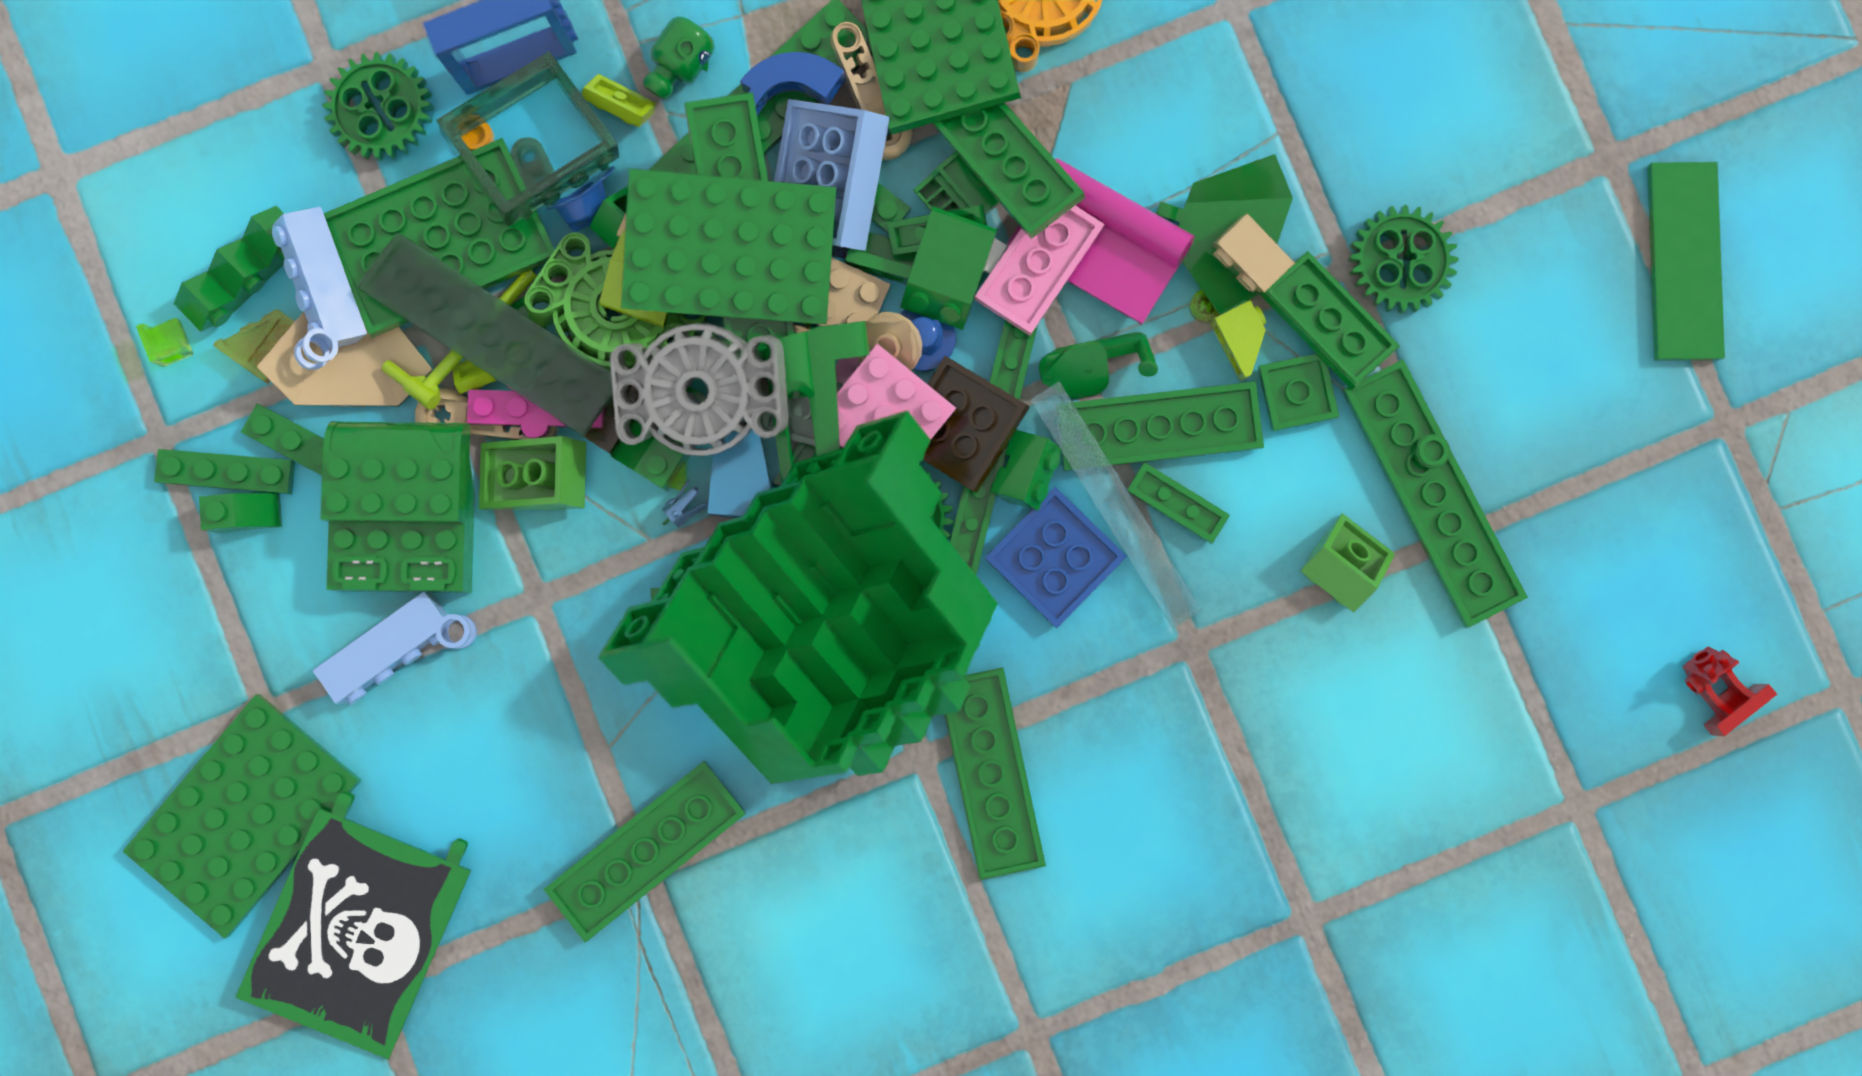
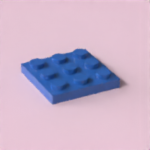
[984,486,1127,629]

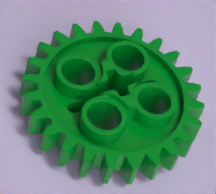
[322,52,434,161]
[1348,205,1459,314]

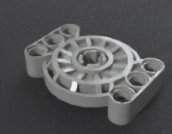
[610,324,789,456]

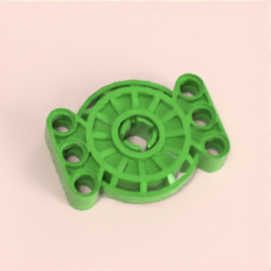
[525,232,707,373]

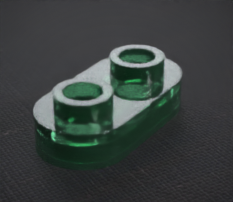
[511,137,560,202]

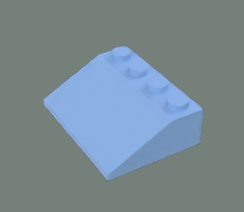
[774,99,890,251]

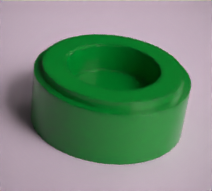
[1414,434,1450,469]

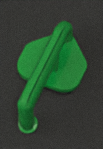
[1038,332,1158,399]

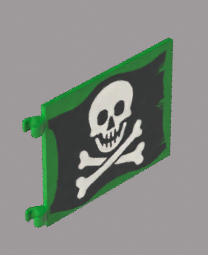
[235,791,471,1059]

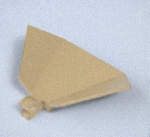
[257,312,432,407]

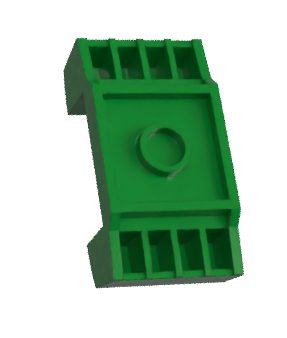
[913,152,1000,215]

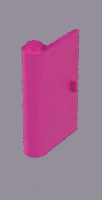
[1007,158,1195,325]

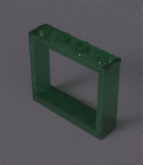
[436,51,620,227]

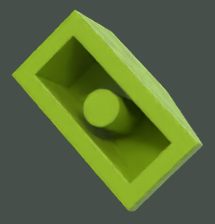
[1210,300,1266,382]

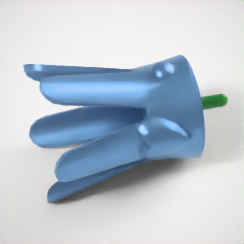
[662,479,708,528]

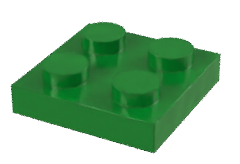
[1257,354,1339,432]

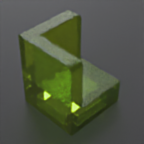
[136,318,194,367]

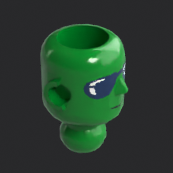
[643,16,715,100]

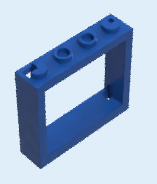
[423,0,579,95]

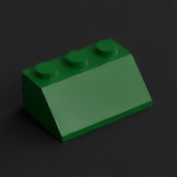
[611,386,707,492]

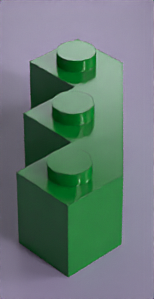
[173,206,285,332]

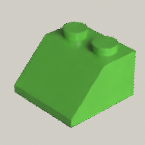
[1301,513,1395,612]

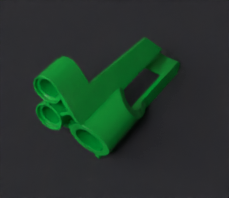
[763,321,870,482]

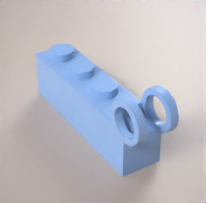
[272,207,367,370]
[312,591,477,705]

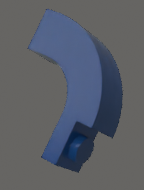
[740,52,846,116]

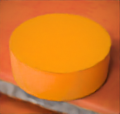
[459,119,494,152]

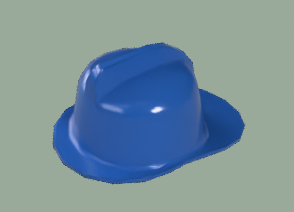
[546,166,615,231]

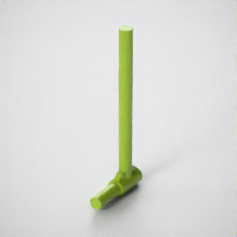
[382,270,537,410]

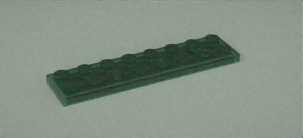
[357,232,613,437]

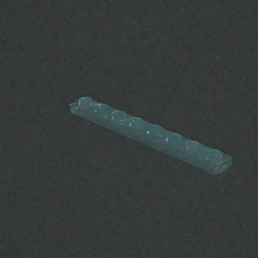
[1030,382,1202,628]

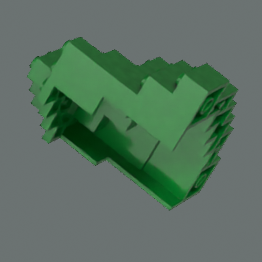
[597,410,998,784]

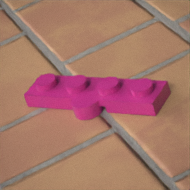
[467,390,605,439]

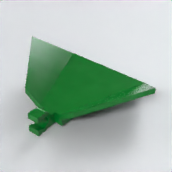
[1156,154,1293,315]

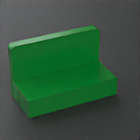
[845,232,917,285]

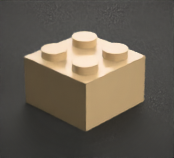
[1212,214,1294,292]

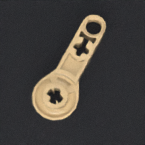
[830,22,912,161]
[415,388,558,440]

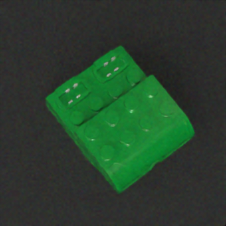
[320,421,475,593]

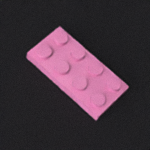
[974,205,1104,336]

